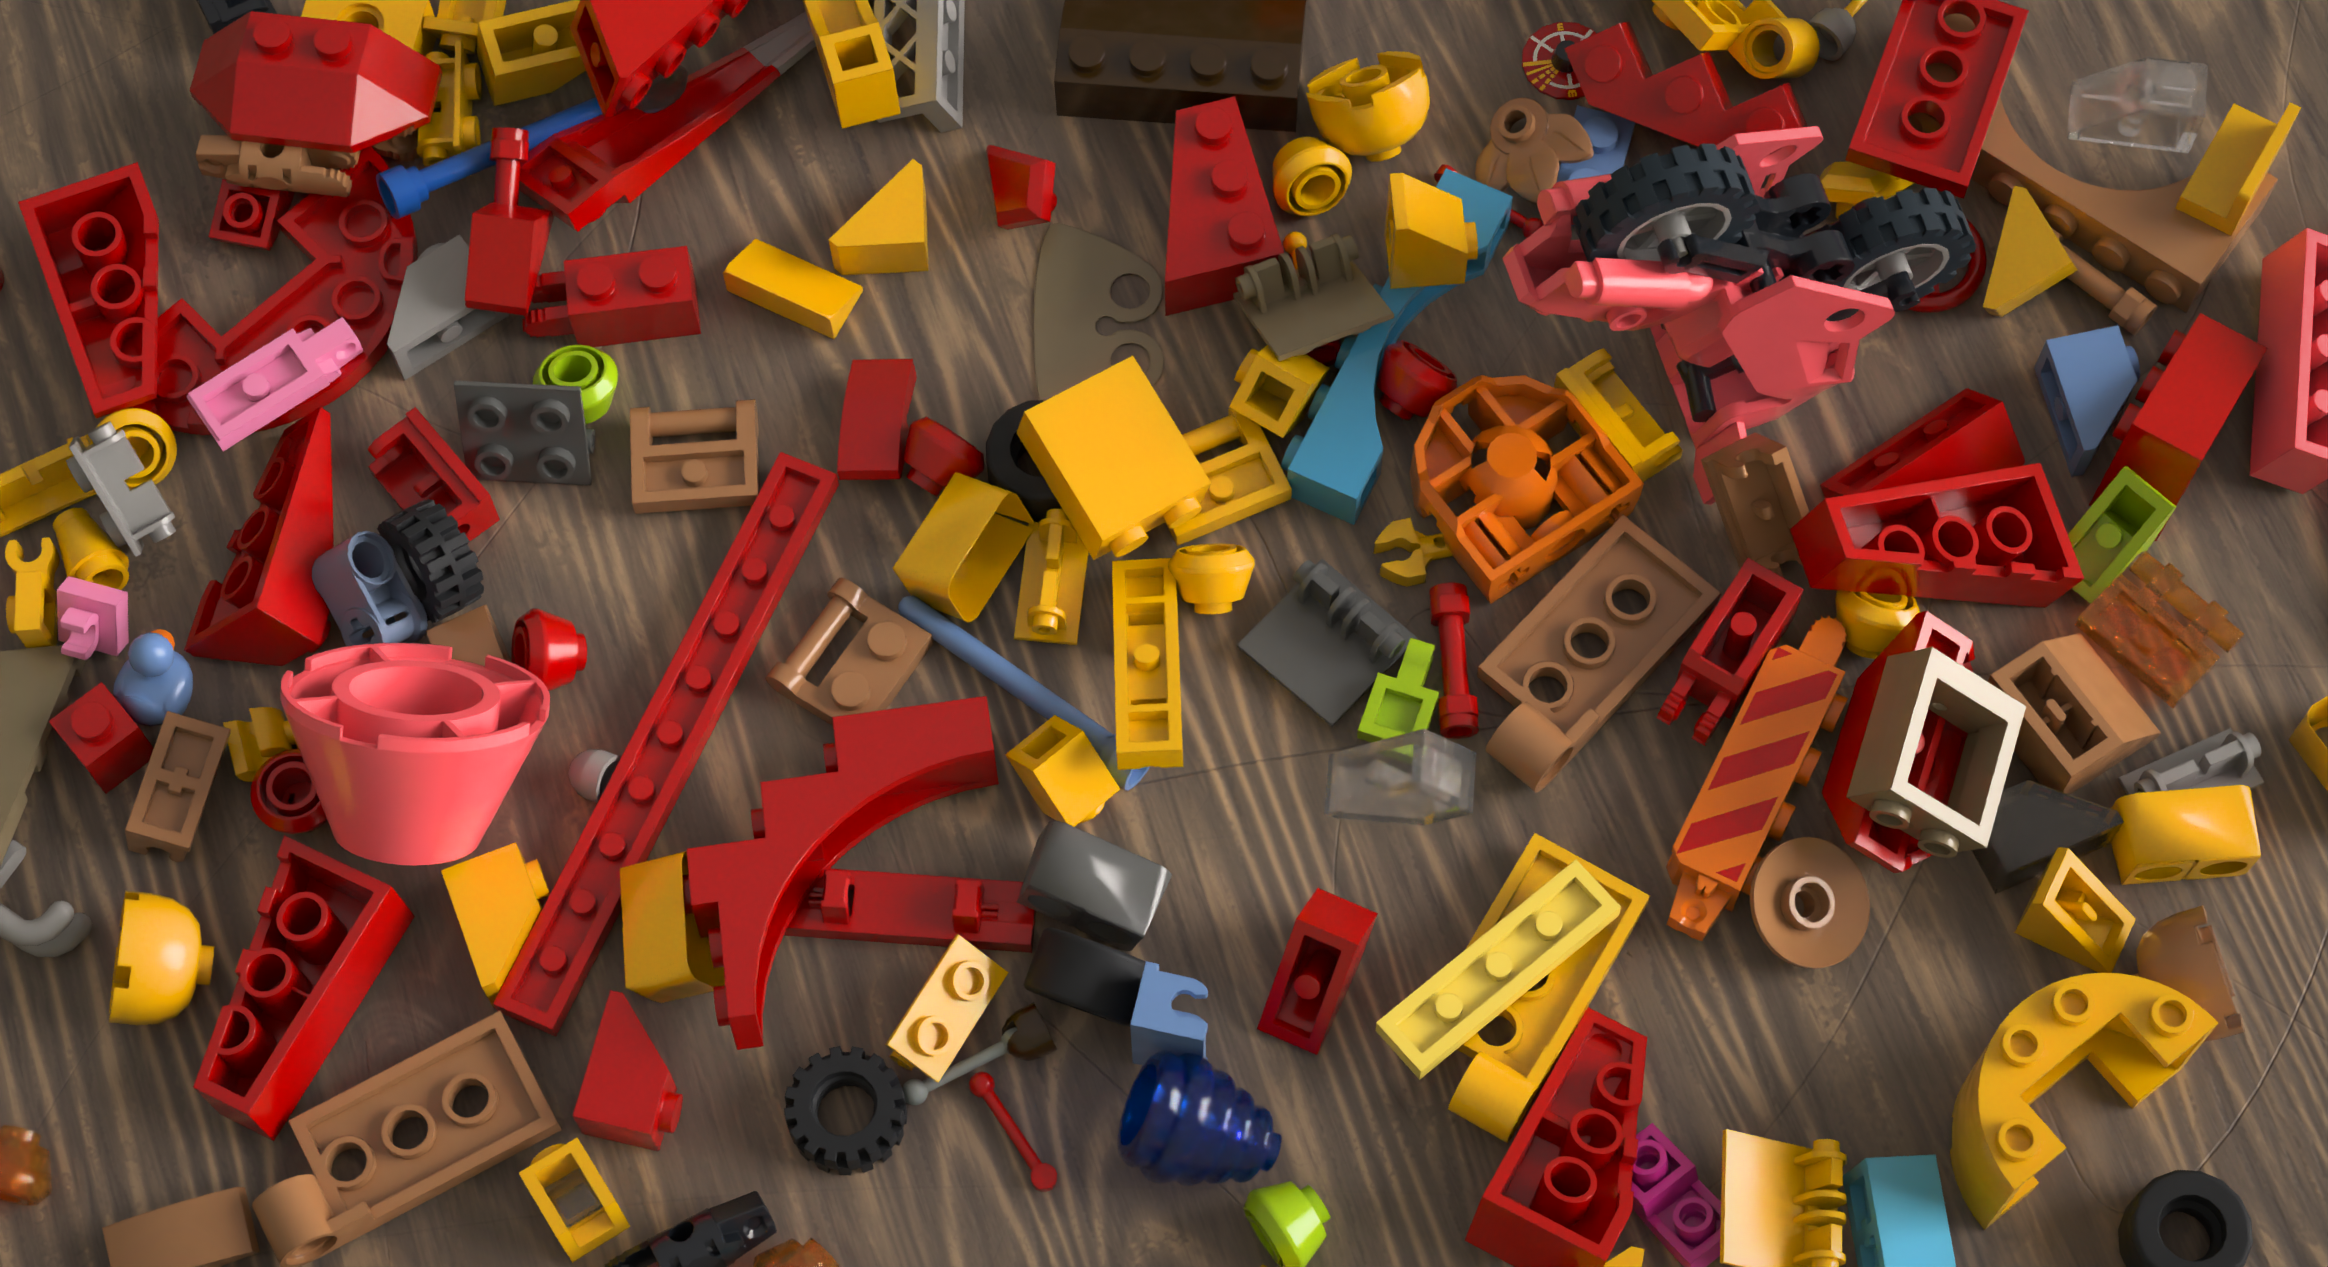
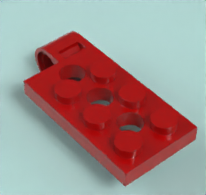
[1845,0,2029,199]

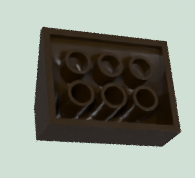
[1054,0,1307,132]

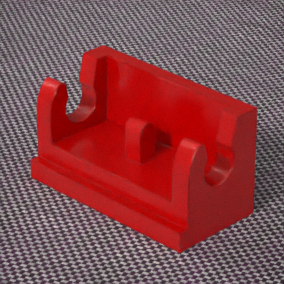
[368,407,500,541]

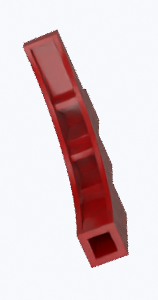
[682,696,999,1050]

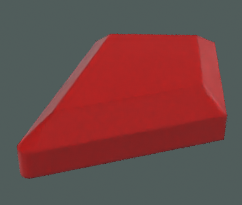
[986,145,1057,230]

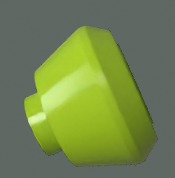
[533,345,618,424]
[1243,1181,1331,1267]

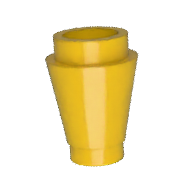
[53,508,129,590]

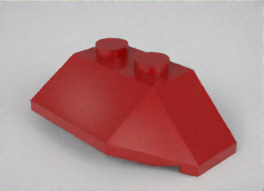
[190,11,443,153]
[1821,611,1975,873]

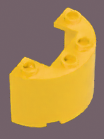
[1950,973,2218,1230]

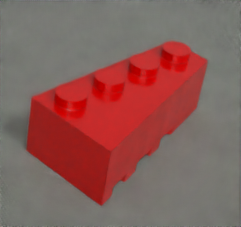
[1790,463,2084,608]

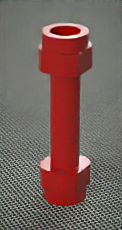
[490,127,529,206]
[1429,582,1479,739]

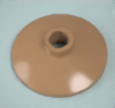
[1750,837,1870,969]

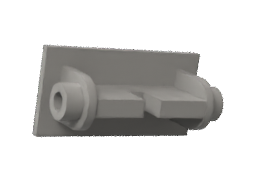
[66,421,176,557]
[2118,728,2264,795]

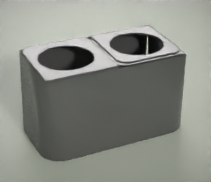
[1017,821,1172,951]

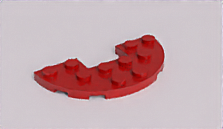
[126,146,418,435]

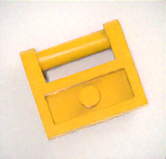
[1165,408,1292,546]

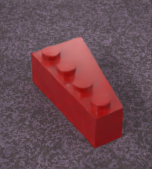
[193,835,415,1141]

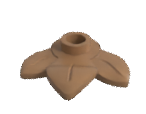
[1475,98,1594,204]

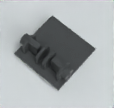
[454,381,596,485]
[1237,559,1417,727]

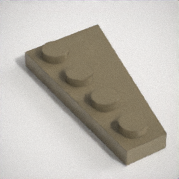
[0,645,87,866]

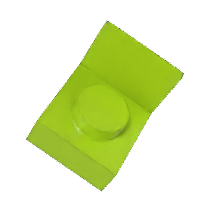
[2068,466,2176,605]

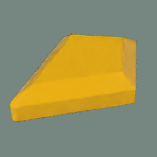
[1819,161,1914,219]

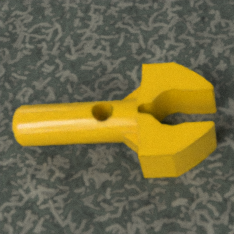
[1373,518,1452,587]

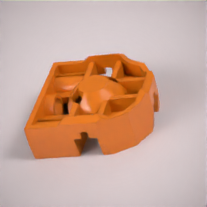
[1410,375,1644,604]

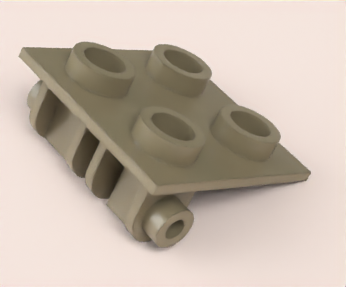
[1233,233,1394,361]

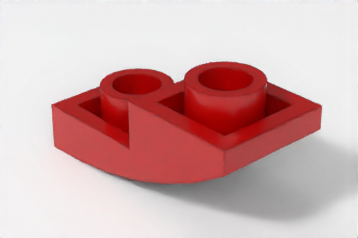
[208,179,295,251]
[837,359,917,480]

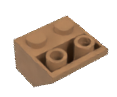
[1987,633,2161,804]

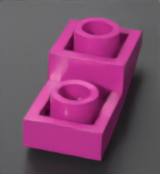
[1631,1123,1721,1267]

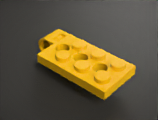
[1652,0,1820,79]
[1448,833,1650,1143]

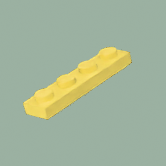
[1375,859,1621,1080]

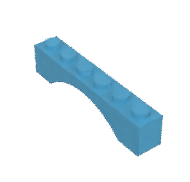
[1281,168,1513,525]

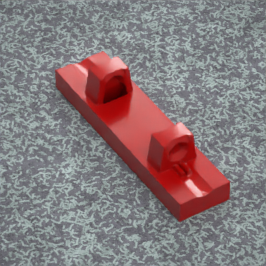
[784,868,1036,953]

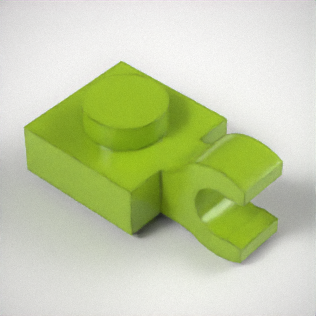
[1357,638,1439,758]

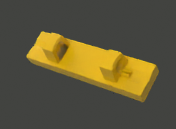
[1112,558,1184,770]

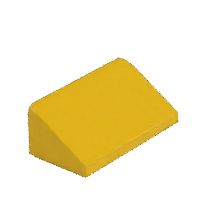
[723,238,863,339]

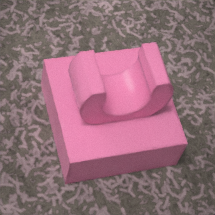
[57,576,129,660]

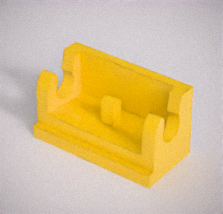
[1554,348,1683,482]

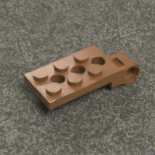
[1477,515,1721,793]
[252,1011,562,1267]

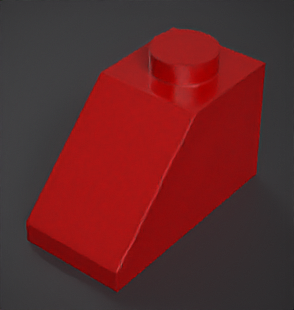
[1257,888,1378,1055]
[573,990,683,1151]

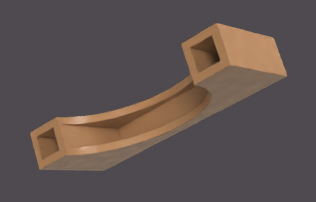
[1908,14,2278,313]

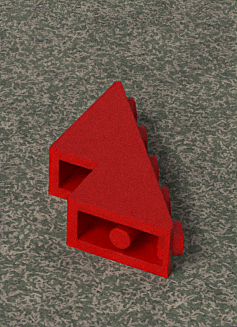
[570,0,750,118]

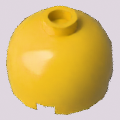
[1306,51,1430,162]
[108,890,214,1025]

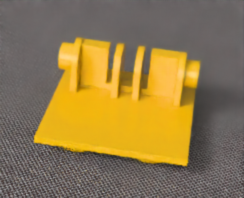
[1720,1129,1847,1267]

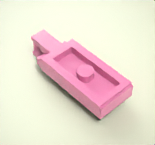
[186,317,363,451]

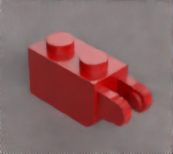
[522,246,701,347]
[1656,558,1804,746]

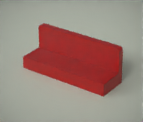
[1820,388,2025,498]

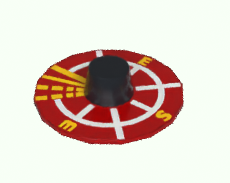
[1522,22,1597,100]

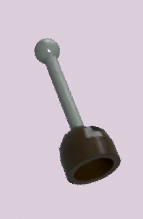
[902,1002,1057,1105]

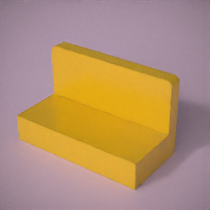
[2175,102,2301,236]

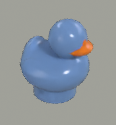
[113,629,193,726]

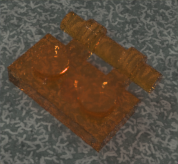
[2075,551,2245,708]

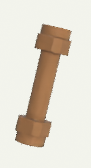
[2052,229,2158,336]

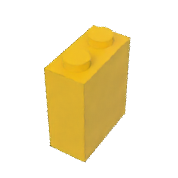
[1017,356,1211,560]

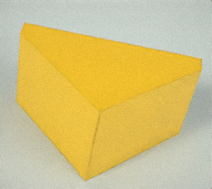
[828,159,929,275]
[1983,186,2078,317]
[2014,847,2136,973]

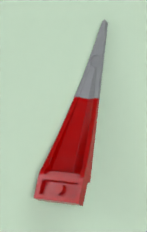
[519,0,869,232]

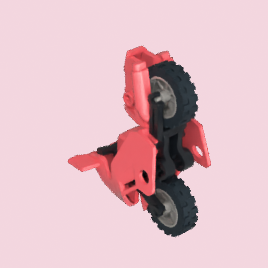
[1503,126,1976,505]

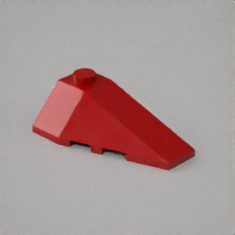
[18,162,159,419]
[184,407,334,666]

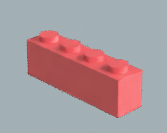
[2249,228,2328,494]

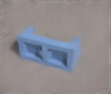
[1130,961,1208,1079]

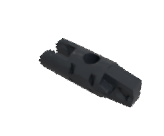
[604,1191,777,1267]

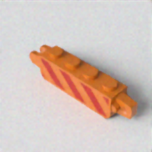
[1666,616,1848,941]

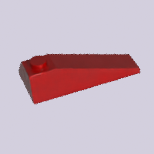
[1464,1007,1647,1267]

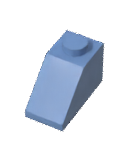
[2034,325,2140,477]

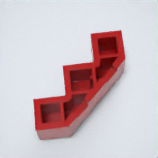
[1564,21,1808,154]

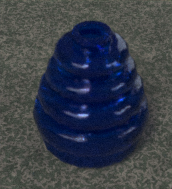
[1117,1050,1282,1186]

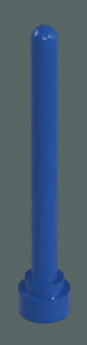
[376,91,649,220]

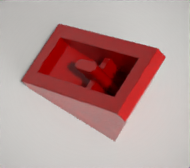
[465,202,554,316]

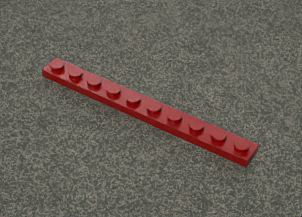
[493,452,839,1037]

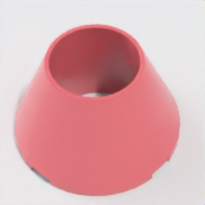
[280,643,550,866]

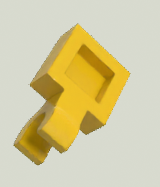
[5,537,60,648]

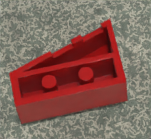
[1165,96,1284,316]
[2089,313,2268,541]

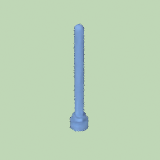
[898,596,1150,791]

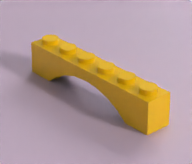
[802,0,901,129]

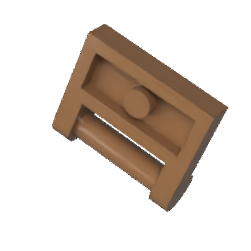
[630,399,760,514]
[765,577,933,726]

